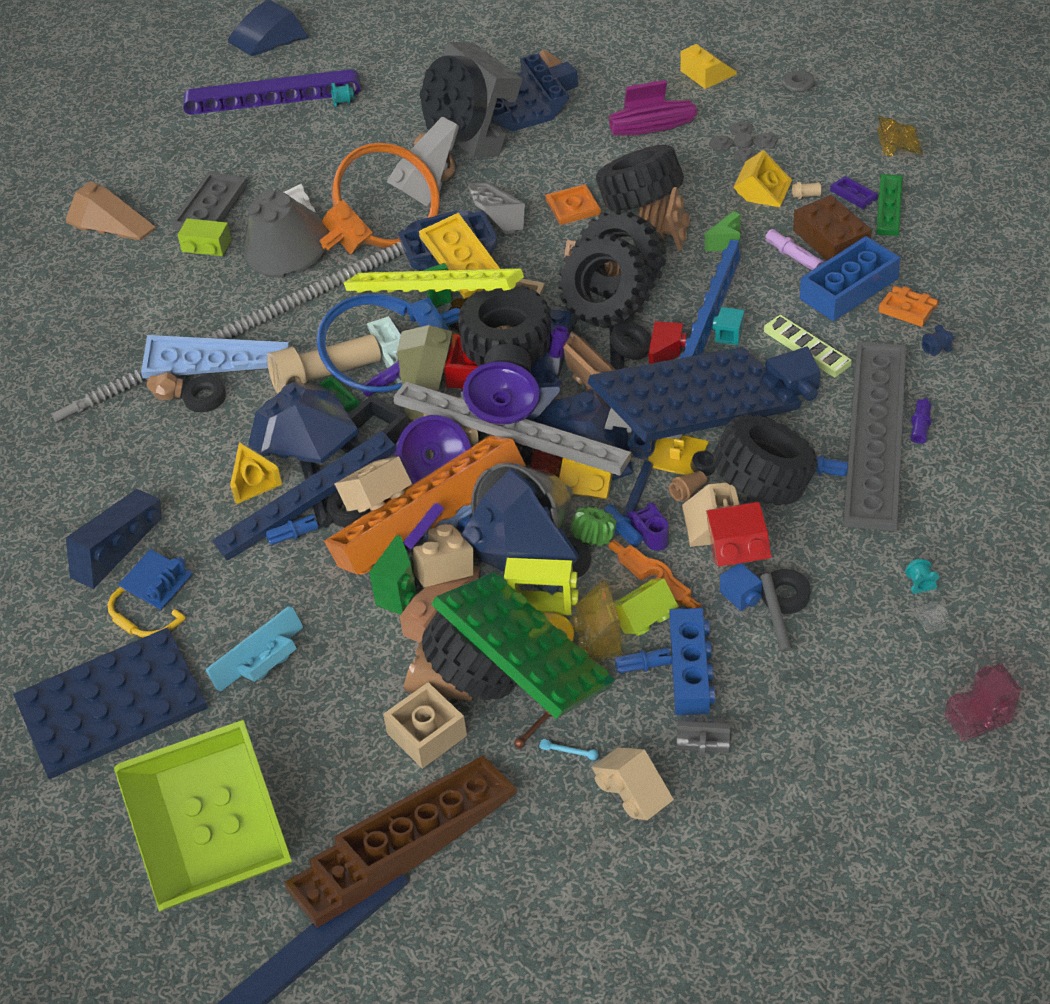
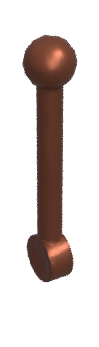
[514,710,552,749]

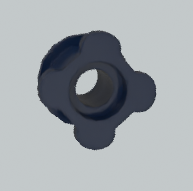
[922,325,954,356]
[627,430,655,459]

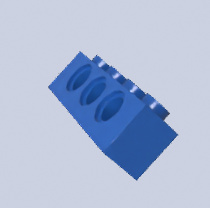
[670,608,715,715]

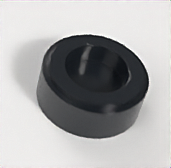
[690,451,715,476]

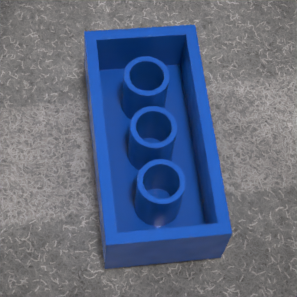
[800,236,901,322]

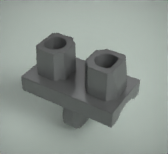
[677,717,730,757]

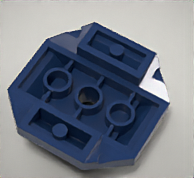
[398,210,497,271]

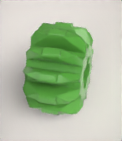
[571,506,616,546]

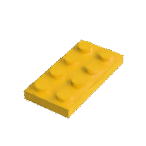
[419,213,500,299]

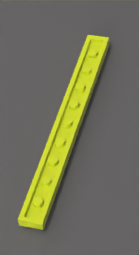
[344,268,524,293]

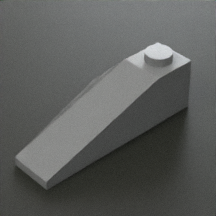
[387,117,459,208]
[468,182,525,233]

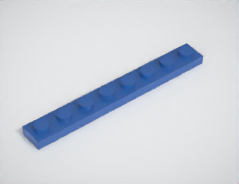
[679,240,741,359]

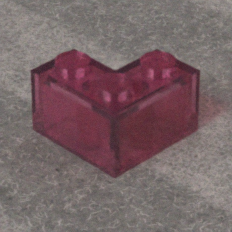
[944,663,1021,742]

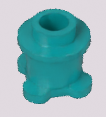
[331,83,354,107]
[905,559,940,594]

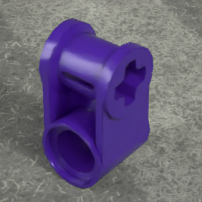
[627,502,669,551]

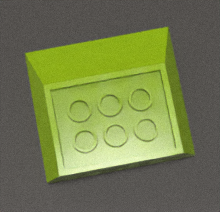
[114,720,292,912]

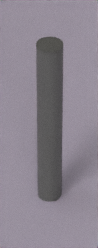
[760,573,792,652]

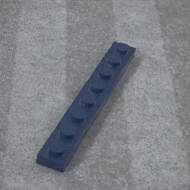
[212,431,396,561]

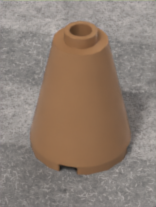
[404,641,479,701]

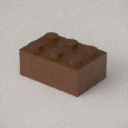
[793,195,872,261]

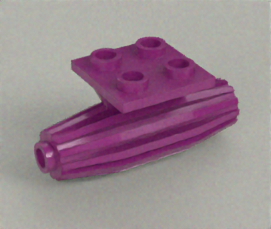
[609,80,697,136]

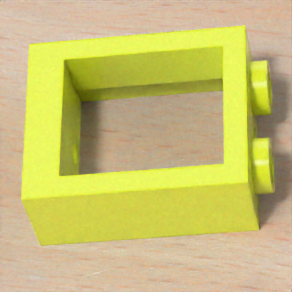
[504,558,579,615]

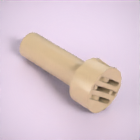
[267,334,381,394]

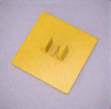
[648,435,709,475]

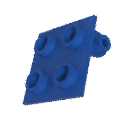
[118,549,193,610]

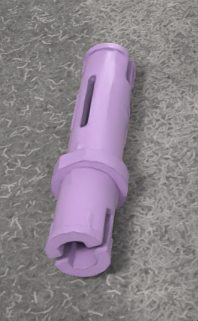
[765,229,824,271]

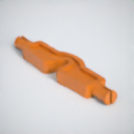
[608,539,702,609]

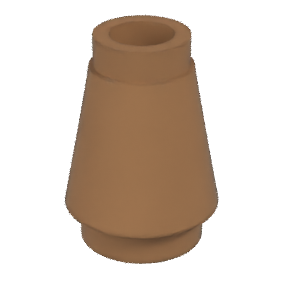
[669,471,707,501]

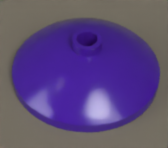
[463,362,539,424]
[396,415,471,485]

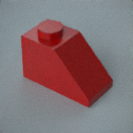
[649,321,687,364]

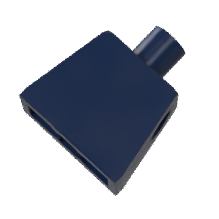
[766,346,820,401]

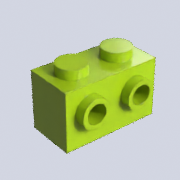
[178,218,232,256]
[609,578,679,636]

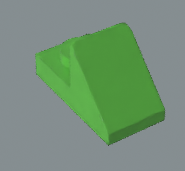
[705,211,741,251]

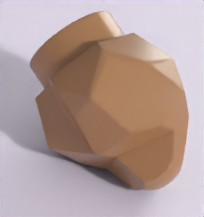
[147,372,183,400]

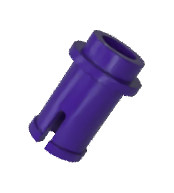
[548,326,570,358]

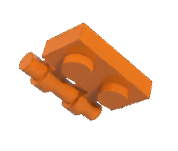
[879,286,939,327]

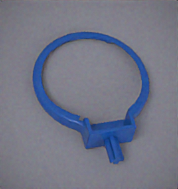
[317,293,460,392]

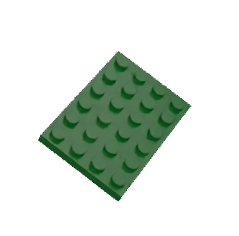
[431,572,615,719]

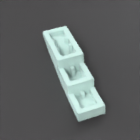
[367,316,401,384]

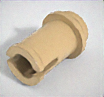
[792,182,821,199]

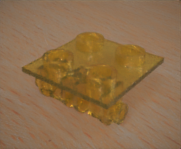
[877,116,923,156]

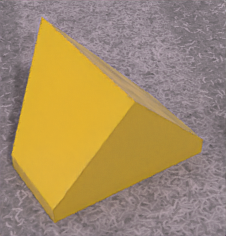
[230,442,282,504]

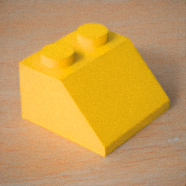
[681,44,737,89]
[733,150,792,207]

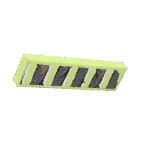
[764,315,852,378]

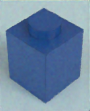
[720,563,762,611]

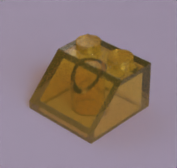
[572,580,621,661]

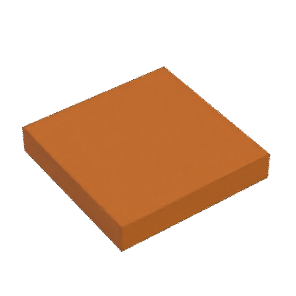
[545,184,601,225]

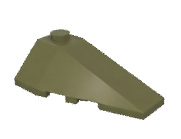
[396,325,452,422]

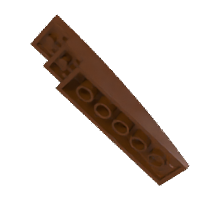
[285,756,517,928]

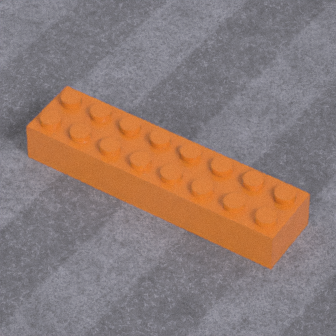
[324,435,526,575]

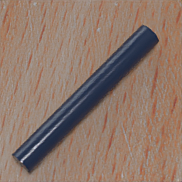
[622,461,653,517]

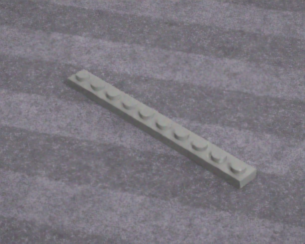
[394,382,631,476]

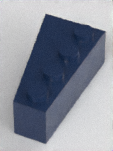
[66,489,162,589]

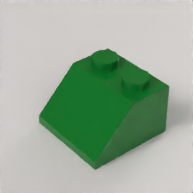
[369,535,417,615]

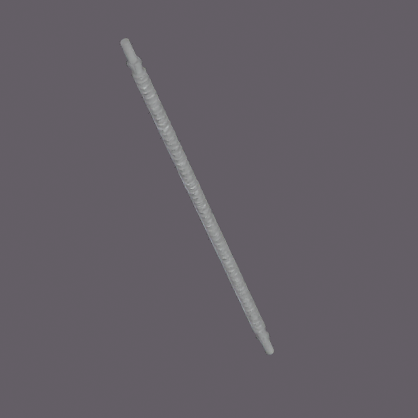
[51,242,405,422]

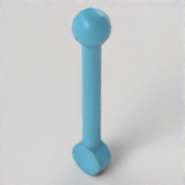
[539,739,599,761]

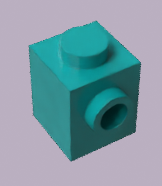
[712,307,744,345]

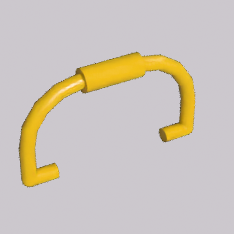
[107,587,186,637]

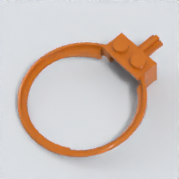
[319,143,440,254]

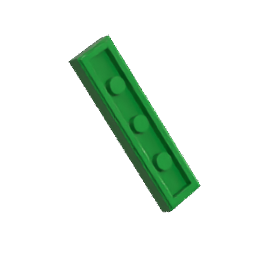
[876,174,903,236]

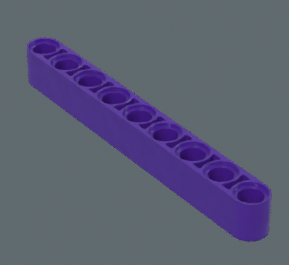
[183,69,360,115]

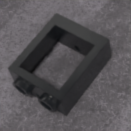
[340,396,409,453]

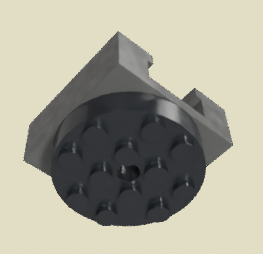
[419,42,523,157]

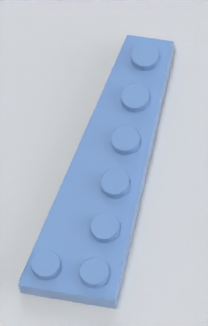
[141,335,289,378]

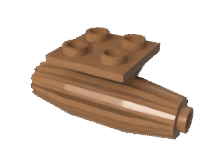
[634,187,690,250]

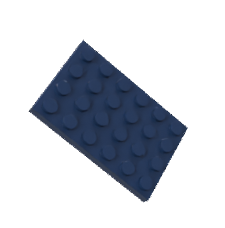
[13,627,208,780]

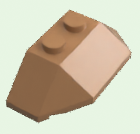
[563,331,616,391]

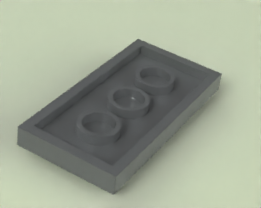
[171,171,248,231]

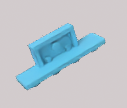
[206,606,303,691]

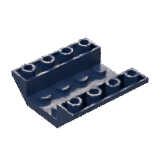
[491,53,569,132]

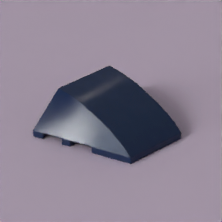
[228,0,308,56]

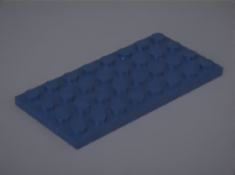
[588,347,802,442]

